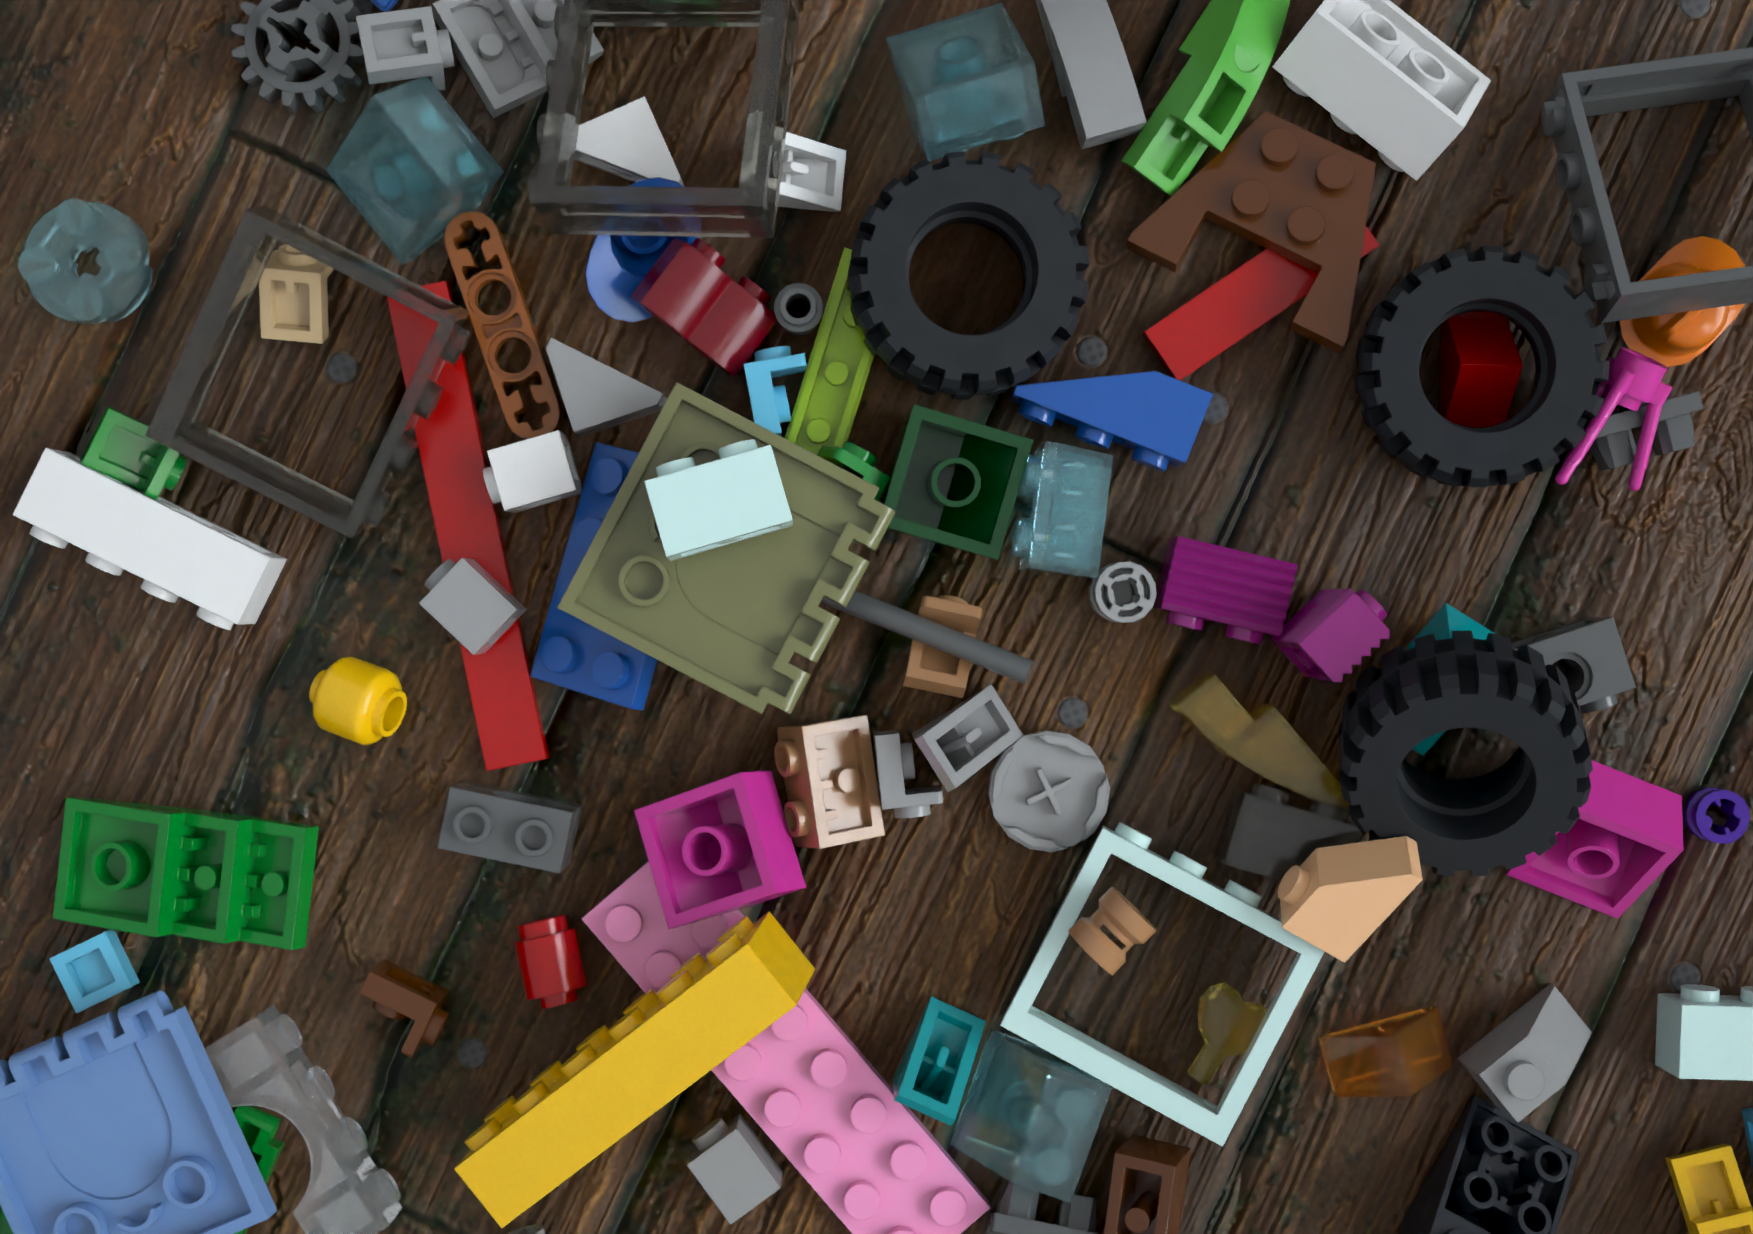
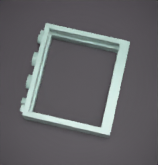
[1000,822,1324,1147]

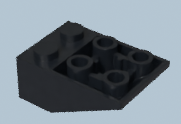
[1399,1095,1579,1234]

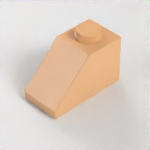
[1278,836,1423,963]

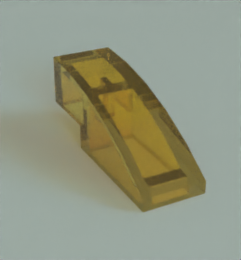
[1168,672,1348,808]

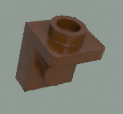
[359,959,450,1058]

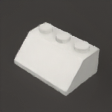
[1272,0,1491,181]

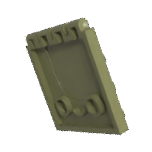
[557,382,896,714]

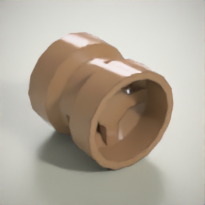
[1068,886,1157,976]

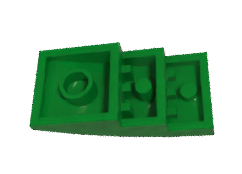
[53,797,319,950]

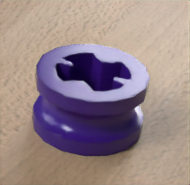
[1684,787,1750,844]

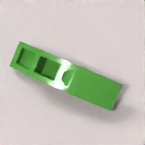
[1121,0,1290,196]

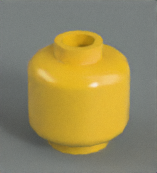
[309,656,407,745]

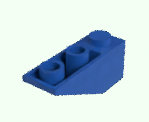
[1009,371,1213,472]

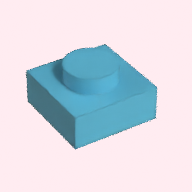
[49,929,140,1014]

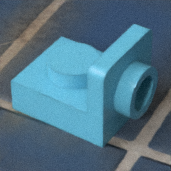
[744,346,807,436]

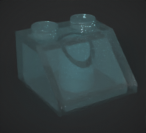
[886,3,1045,161]
[326,77,504,265]
[950,1029,1112,1203]

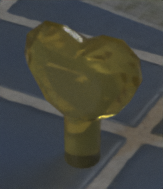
[1187,983,1268,1086]

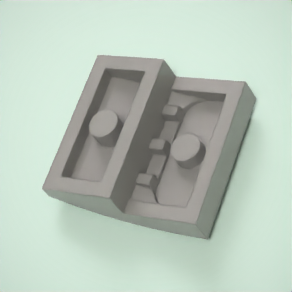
[432,0,604,119]

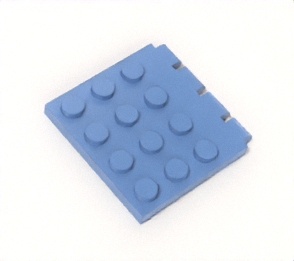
[0,990,278,1234]

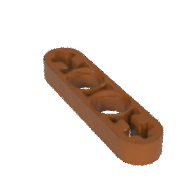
[444,211,564,440]

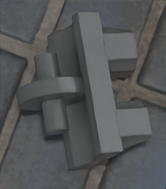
[1582,381,1704,471]
[984,1181,1098,1234]

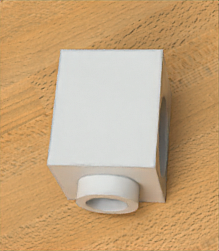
[483,430,583,513]

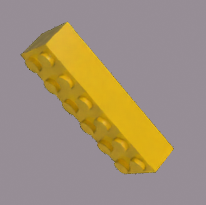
[454,911,815,1228]

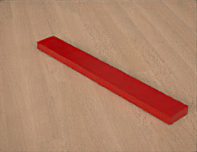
[386,281,549,771]

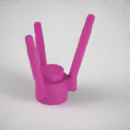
[1555,347,1673,491]

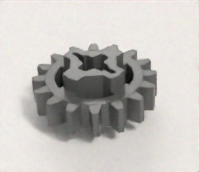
[231,0,365,113]

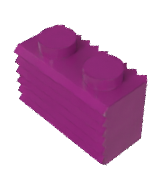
[1153,536,1297,645]
[1271,588,1390,682]

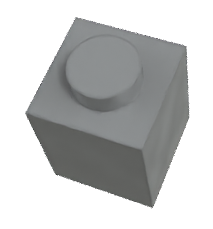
[419,558,527,655]
[687,1114,783,1225]

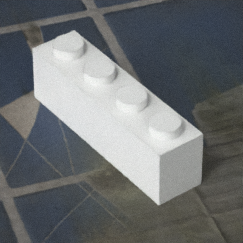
[13,448,287,630]

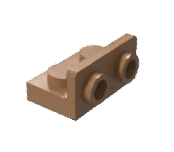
[774,715,885,849]

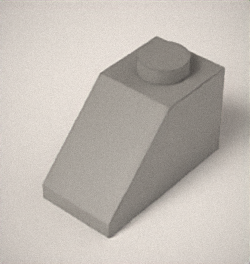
[1457,983,1592,1123]

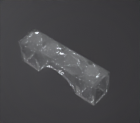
[205,1004,402,1234]

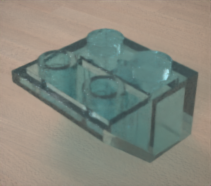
[1011,441,1113,579]

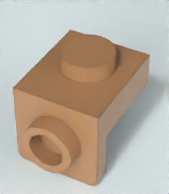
[903,595,982,698]

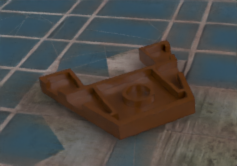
[1127,111,1376,354]

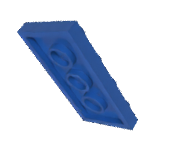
[530,442,657,710]

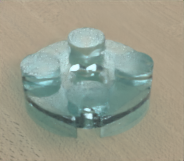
[18,198,153,325]

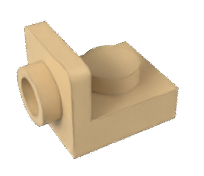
[258,244,335,344]

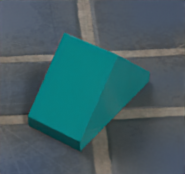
[892,996,986,1126]

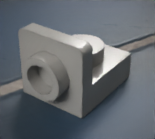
[356,6,454,91]
[873,730,943,818]

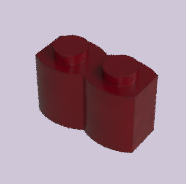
[630,237,777,377]

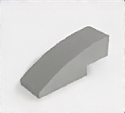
[1035,0,1147,150]

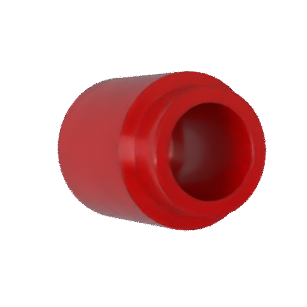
[514,914,587,1009]

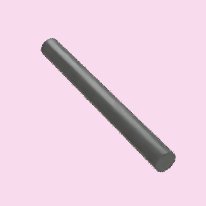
[821,590,1034,684]

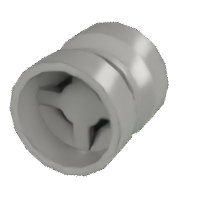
[1088,562,1156,623]

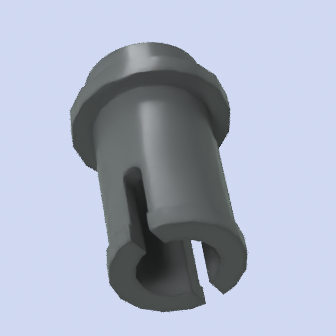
[774,283,823,336]

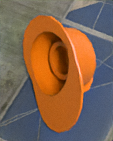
[1619,236,1746,367]

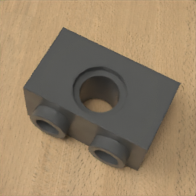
[1511,617,1636,713]
[437,781,582,874]

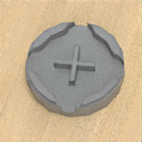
[988,730,1110,852]

